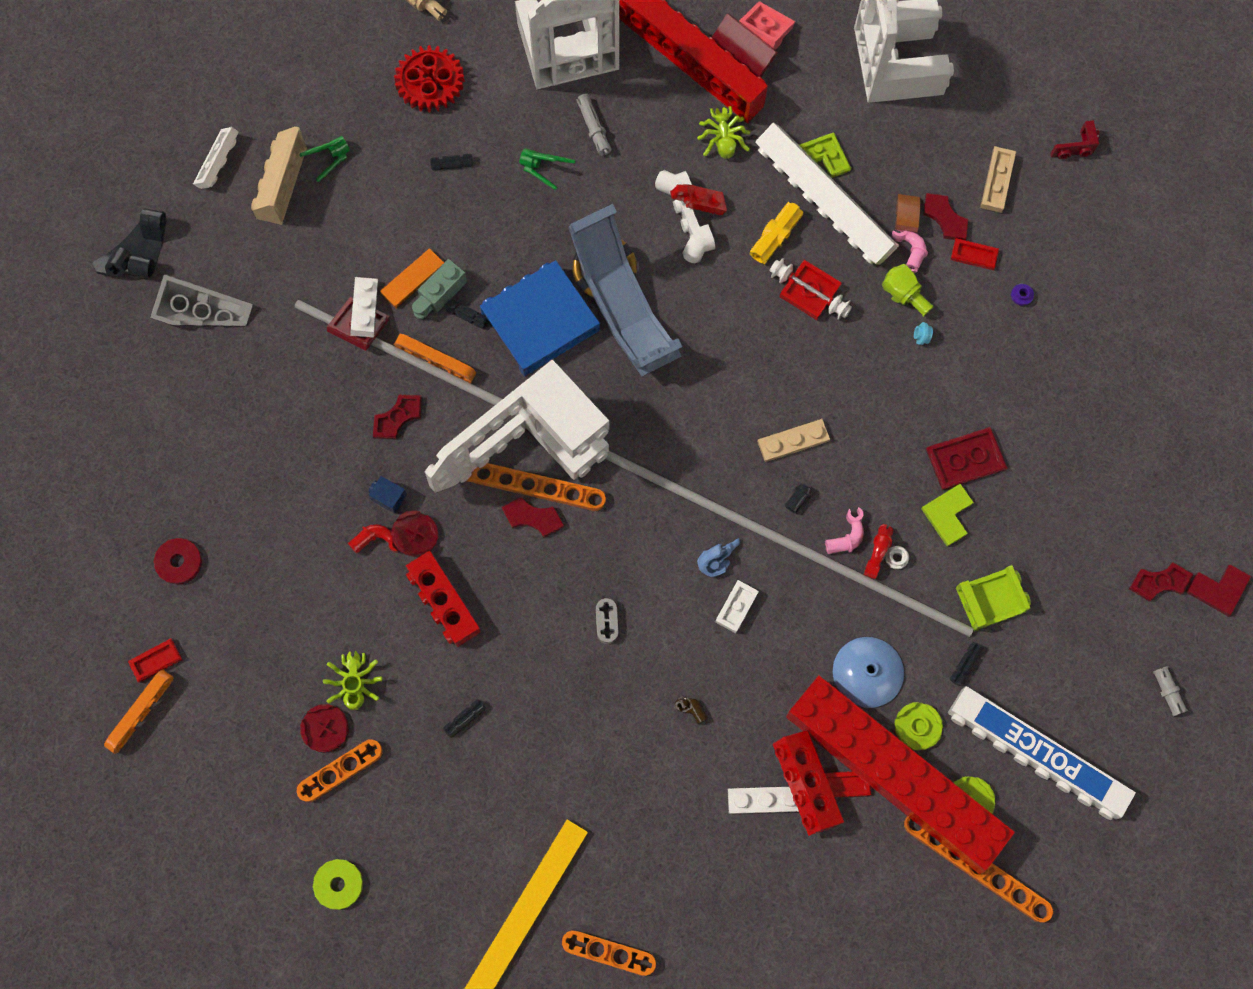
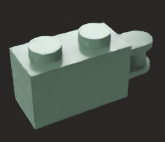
[412,259,467,319]

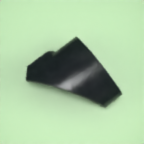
[92,208,166,278]

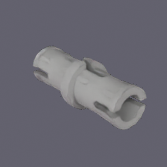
[1153,666,1188,716]

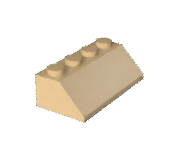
[251,127,307,225]

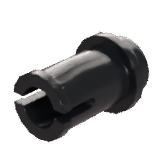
[784,483,812,514]

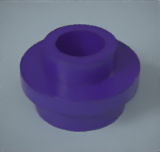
[1011,284,1034,306]

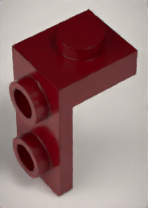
[1050,120,1100,159]

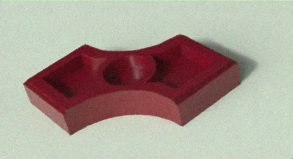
[923,193,968,240]
[373,395,422,439]
[501,497,564,538]
[1129,562,1193,601]

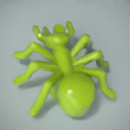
[697,106,750,159]
[323,651,383,710]

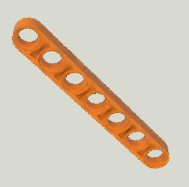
[466,463,606,511]
[904,816,1053,923]

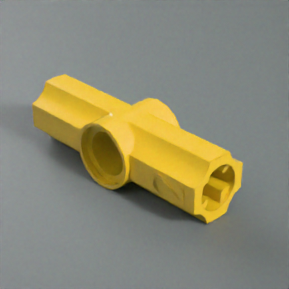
[750,202,803,264]

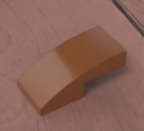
[895,194,920,232]

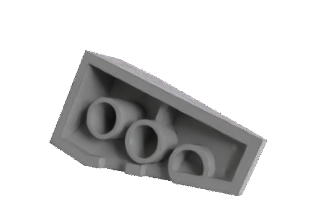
[150,274,253,326]

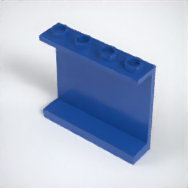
[480,260,600,377]

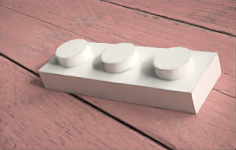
[193,127,238,189]
[351,277,378,337]
[728,787,799,814]

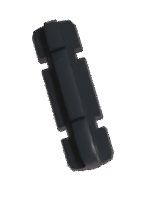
[430,153,473,171]
[445,299,488,329]
[950,642,983,686]
[443,699,486,738]

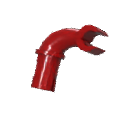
[348,524,398,553]
[863,524,893,579]

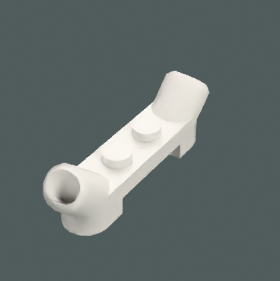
[655,170,715,263]

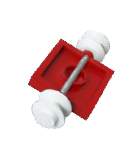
[770,258,852,320]

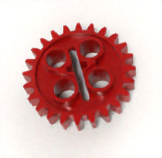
[394,45,465,112]

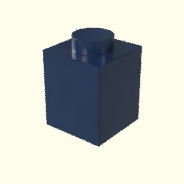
[369,476,407,514]

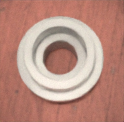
[885,546,909,569]

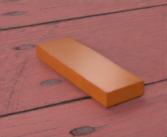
[380,248,444,308]

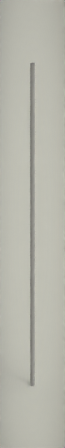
[295,300,974,637]

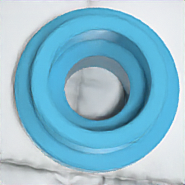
[914,322,933,345]

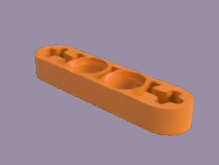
[394,334,477,383]
[104,670,174,754]
[297,740,383,802]
[562,931,656,976]

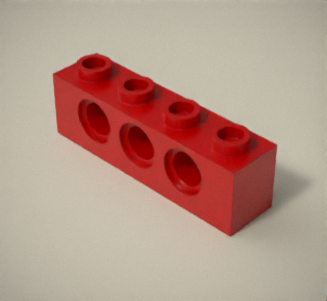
[405,551,481,647]
[773,730,844,836]

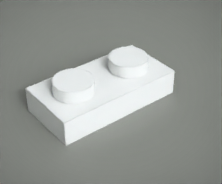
[715,580,759,633]

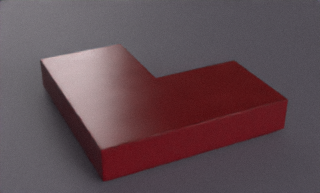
[1186,564,1251,617]

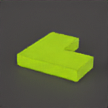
[799,132,851,178]
[921,484,973,547]

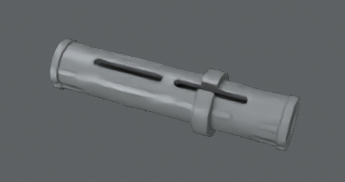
[576,94,612,156]

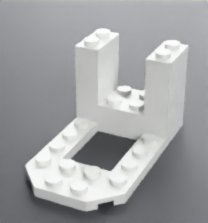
[515,0,619,89]
[854,0,954,103]
[425,360,609,493]

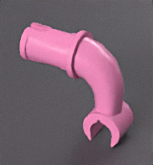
[891,229,928,273]
[825,507,864,554]

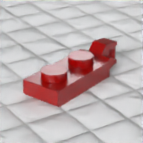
[670,184,727,215]

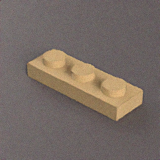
[980,147,1016,213]
[757,419,830,462]

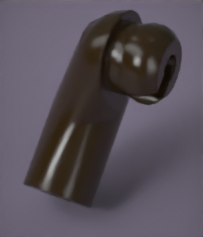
[675,697,708,724]

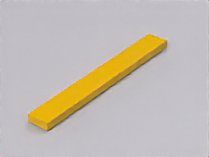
[465,819,588,989]

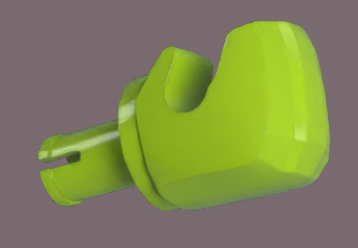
[882,264,934,317]

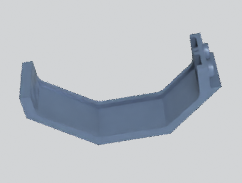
[568,204,682,376]

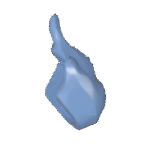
[697,539,740,577]

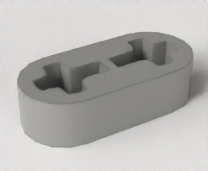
[596,598,618,644]

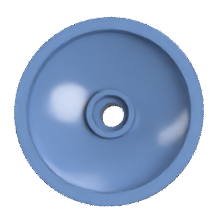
[833,637,904,708]

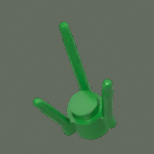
[299,136,350,182]
[519,148,576,190]

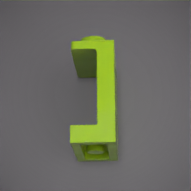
[956,565,1031,631]

